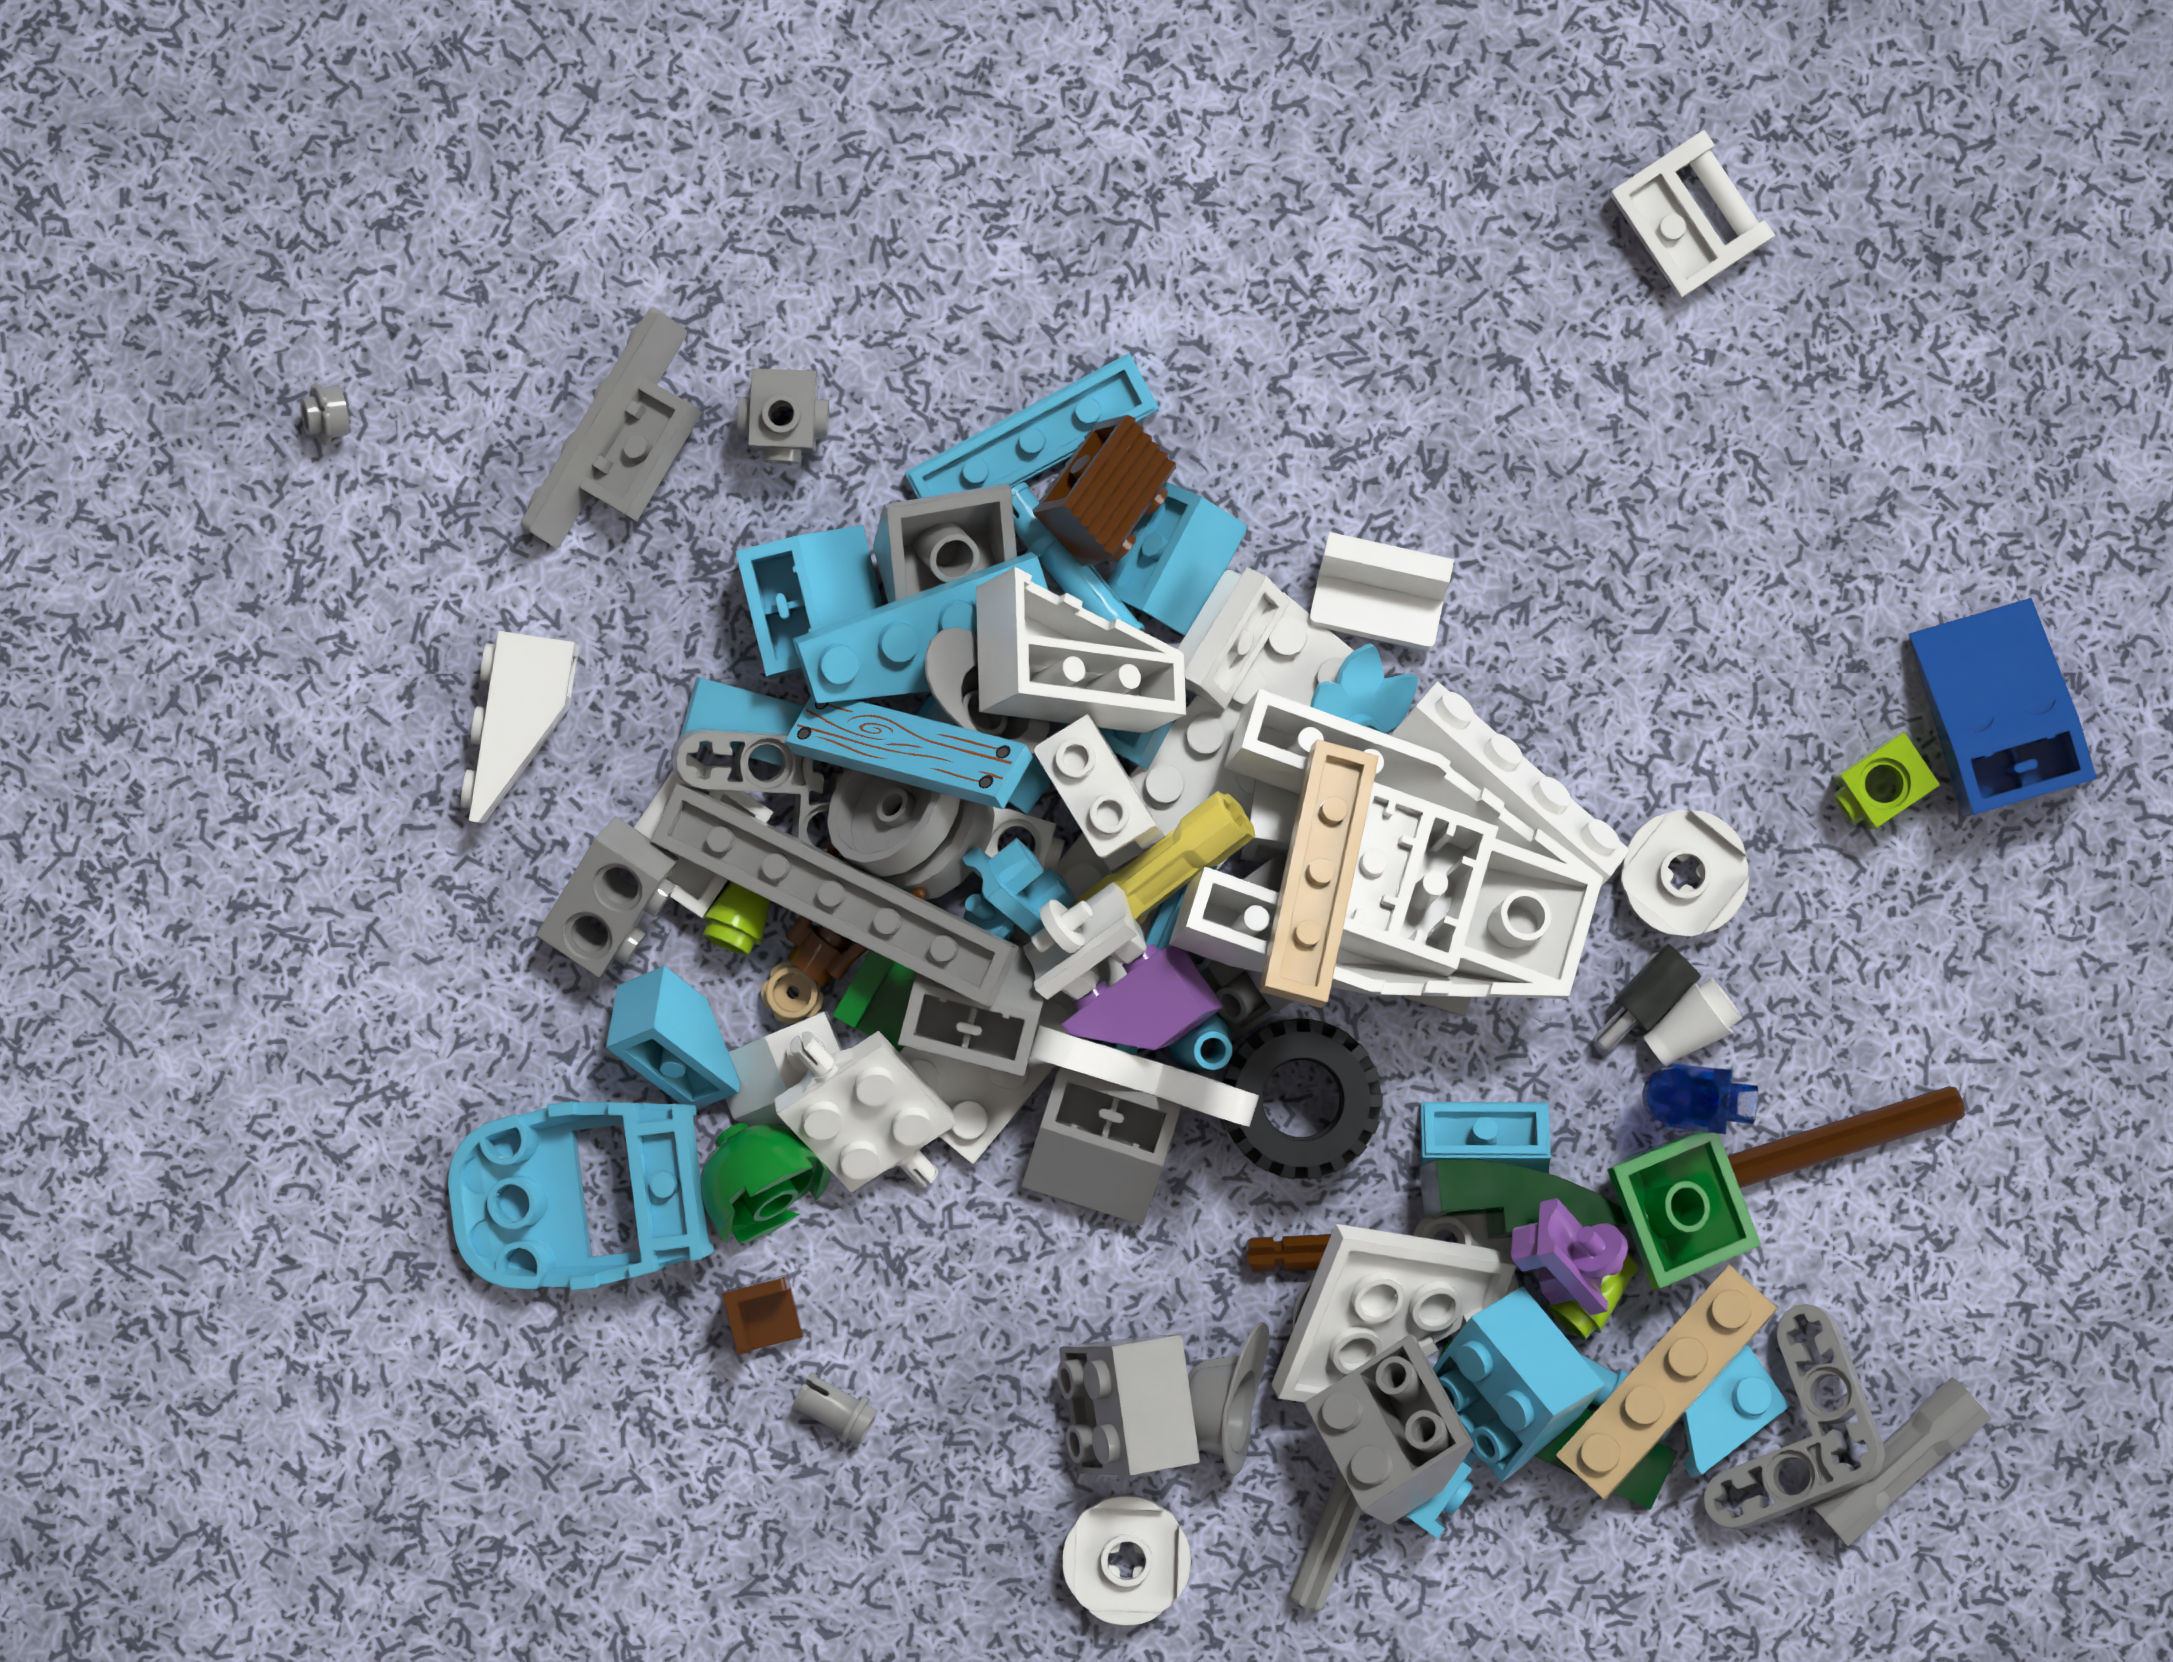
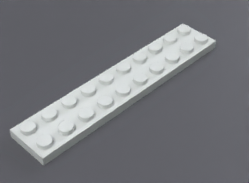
[900,592,1354,1164]

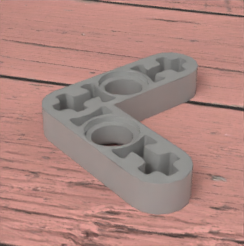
[671,729,853,865]
[1704,1304,1885,1530]

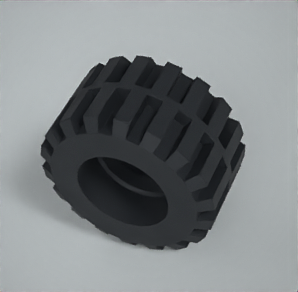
[1222,1018,1383,1180]

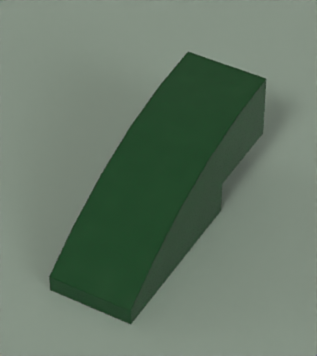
[1419,1160,1627,1239]

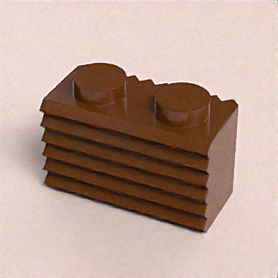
[1032,415,1176,566]

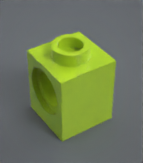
[1833,732,1940,830]

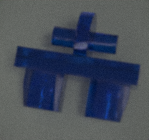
[1642,1063,1759,1134]

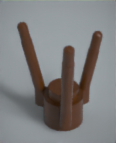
[786,841,926,986]

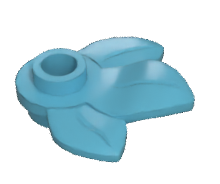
[1310,644,1418,734]

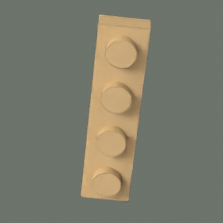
[1259,739,1379,1008]
[1556,1265,1778,1500]

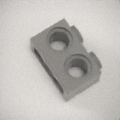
[536,816,679,978]

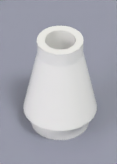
[1644,978,1742,1067]

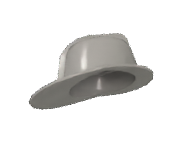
[925,627,1050,755]
[1188,1322,1269,1476]

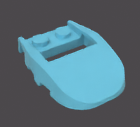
[448,1101,714,1291]

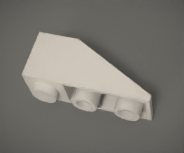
[461,631,580,824]

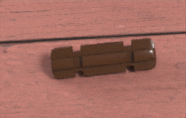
[1246,1234,1331,1273]

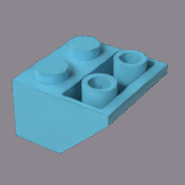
[735,525,883,680]
[1432,1286,1605,1482]

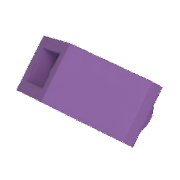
[1062,944,1224,1050]

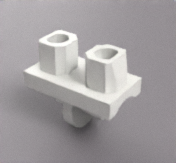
[1023,882,1147,1000]

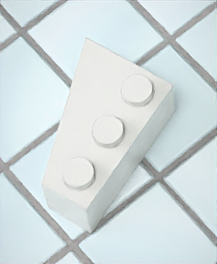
[976,567,1186,733]

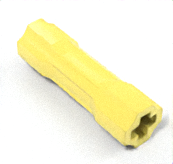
[1072,791,1255,925]

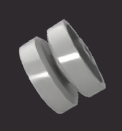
[827,768,995,900]

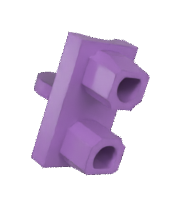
[1511,1198,1628,1315]

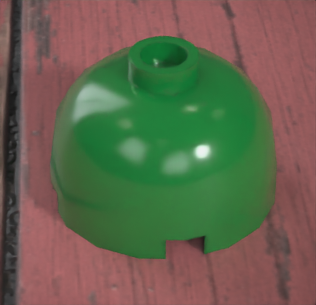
[700,1123,831,1243]

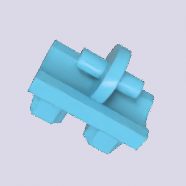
[962,838,1077,939]

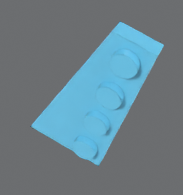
[792,552,1048,703]

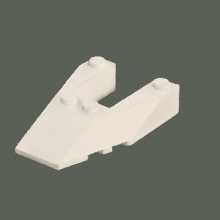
[1169,689,1603,999]

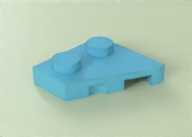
[1679,1344,1790,1478]

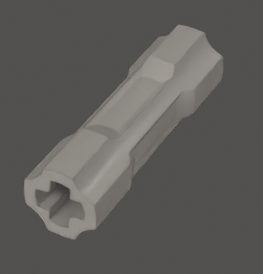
[1810,1377,1991,1546]

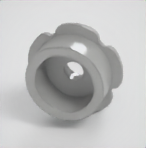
[300,383,349,446]

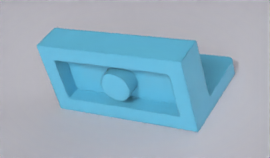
[1107,482,1247,636]

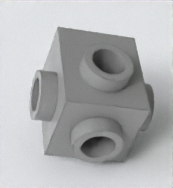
[737,368,829,464]

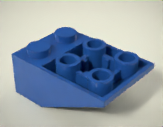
[1908,598,2097,817]

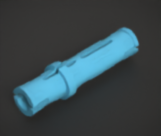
[1011,482,1145,631]

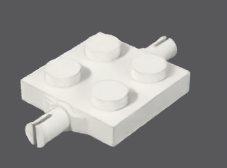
[774,1031,956,1193]

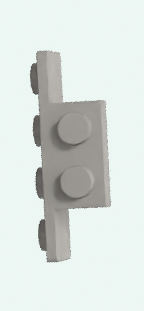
[520,307,703,548]

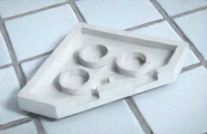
[1271,1224,1517,1402]

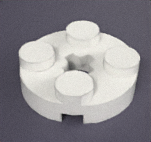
[1620,810,1749,937]
[1063,1494,1191,1625]

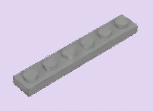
[651,783,1019,1006]

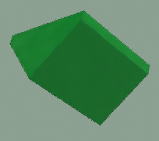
[1607,1125,1761,1290]

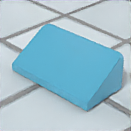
[1420,1102,1551,1174]

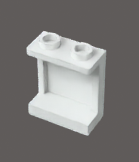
[1034,714,1165,873]

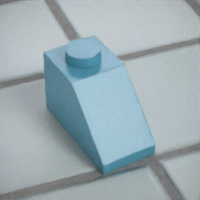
[606,966,740,1110]

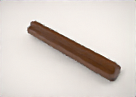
[1727,1086,1965,1188]

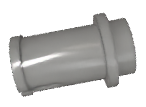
[792,1372,878,1444]

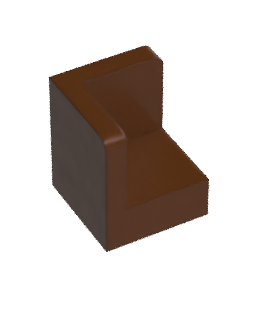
[722,1274,804,1356]

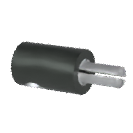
[1594,944,1702,1052]

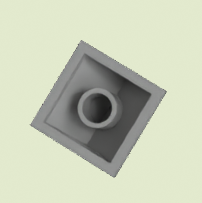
[873,484,1017,603]

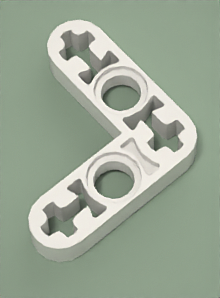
[1029,1025,1259,1127]

